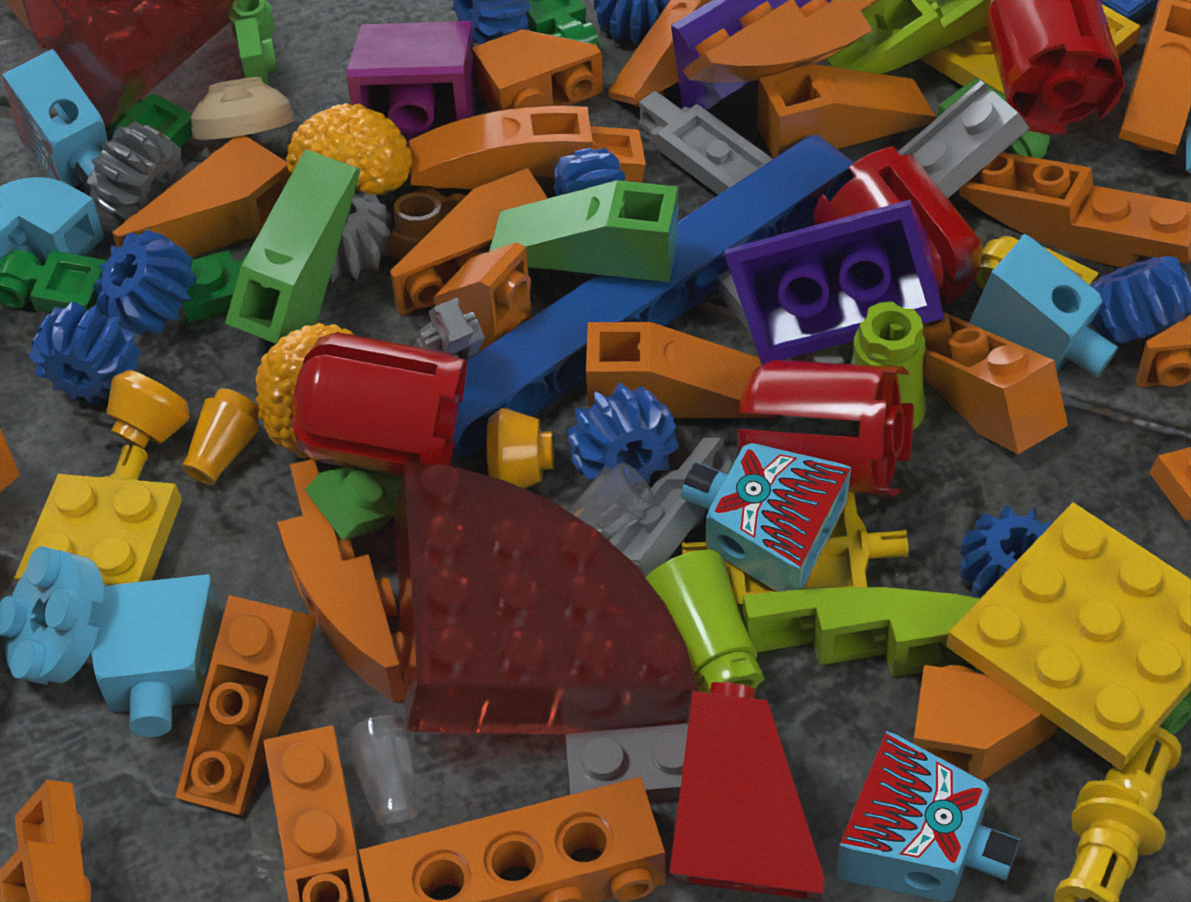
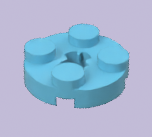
[0,546,104,685]

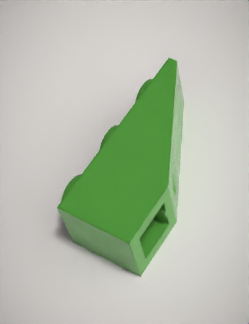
[225,150,361,344]
[490,180,678,282]

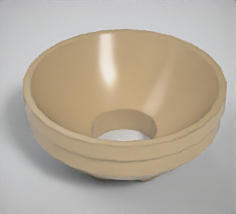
[190,77,295,140]

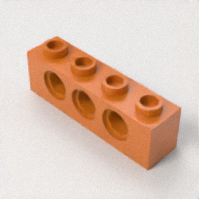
[359,776,666,902]

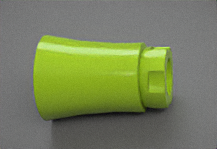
[845,301,926,433]
[638,550,764,693]

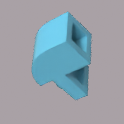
[0,177,105,262]

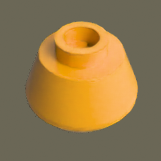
[106,370,190,449]
[487,408,555,495]

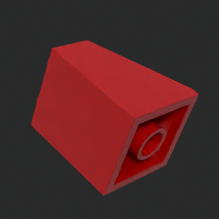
[670,682,824,902]

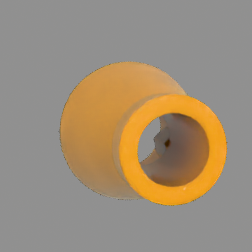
[181,388,260,486]

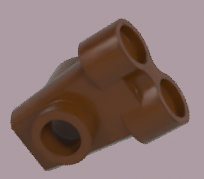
[386,186,466,259]

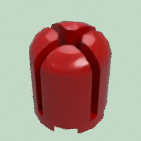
[985,0,1125,135]
[813,146,983,309]
[292,332,467,482]
[737,360,914,497]

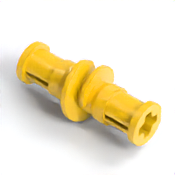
[1053,726,1182,902]

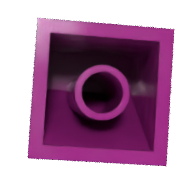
[346,21,475,147]

